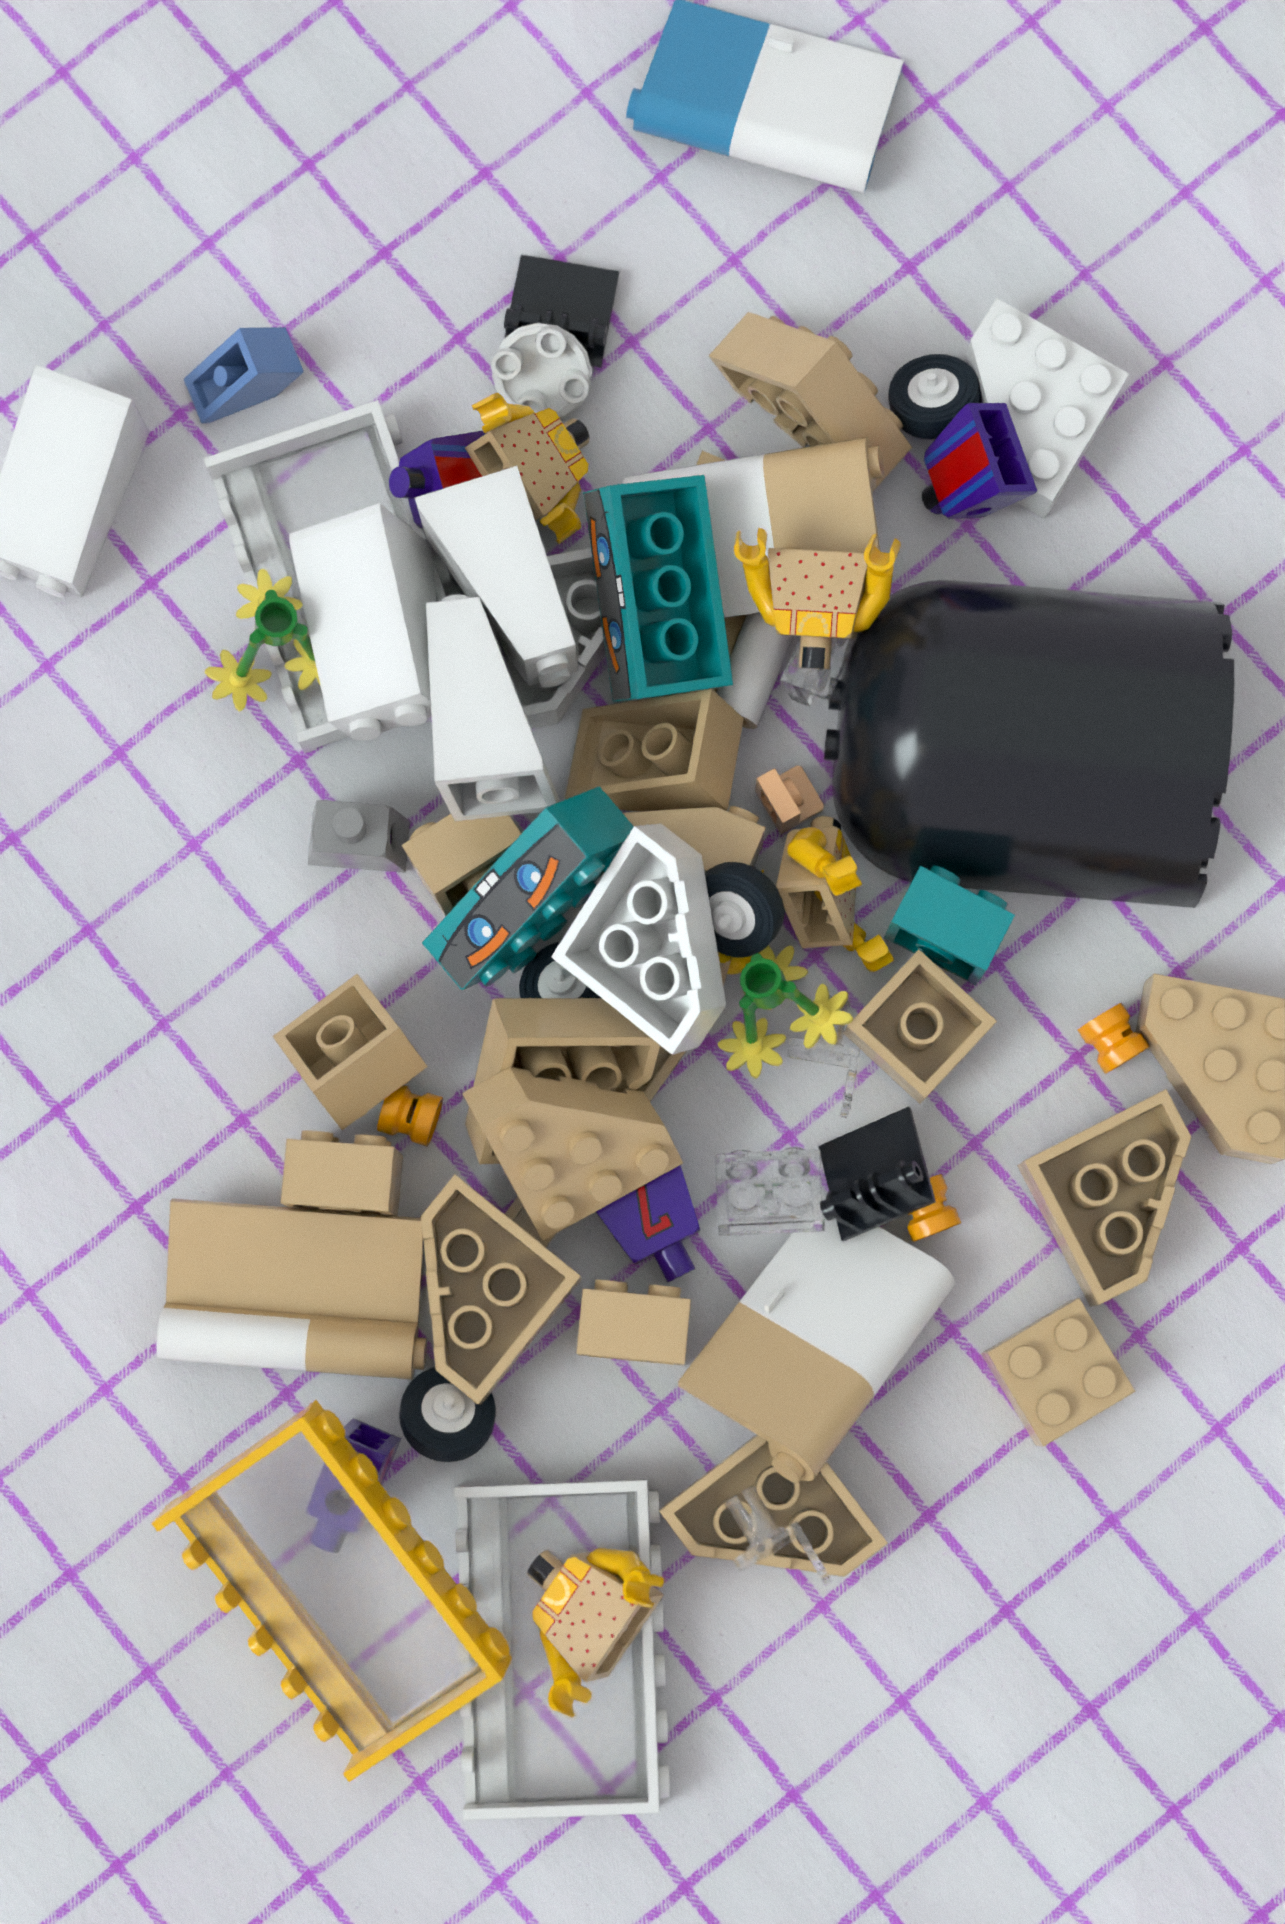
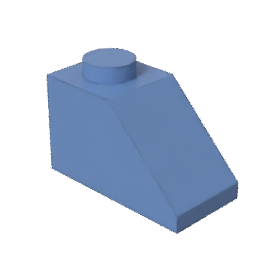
[184,327,304,424]

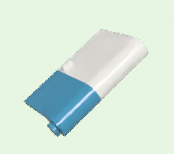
[626,0,904,194]

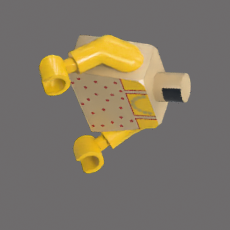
[465,393,590,544]
[734,528,901,669]
[776,816,894,972]
[527,1547,665,1718]

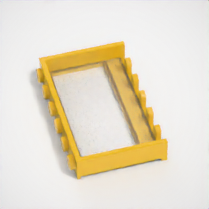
[151,1399,512,1782]

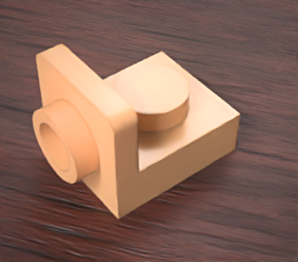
[755,766,824,835]

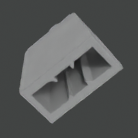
[307,800,410,873]

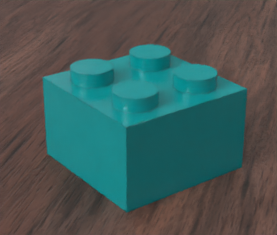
[884,865,1015,986]

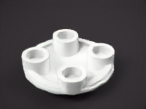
[491,323,592,419]

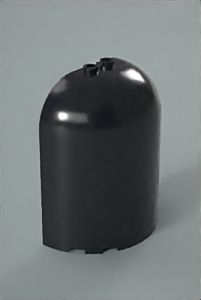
[824,580,1234,908]

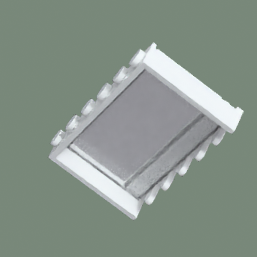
[203,400,451,753]
[453,1479,670,1821]

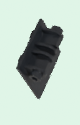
[504,254,620,368]
[818,1106,936,1242]

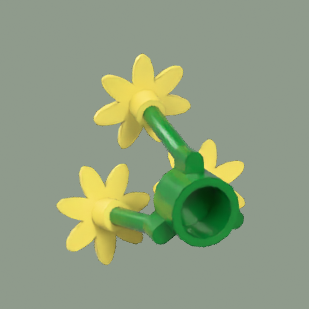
[205,568,320,711]
[718,945,853,1079]

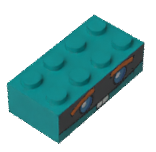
[583,475,733,702]
[422,786,634,991]

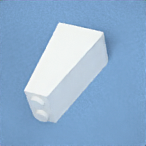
[0,365,150,598]
[415,466,578,688]
[289,503,437,741]
[426,595,559,821]

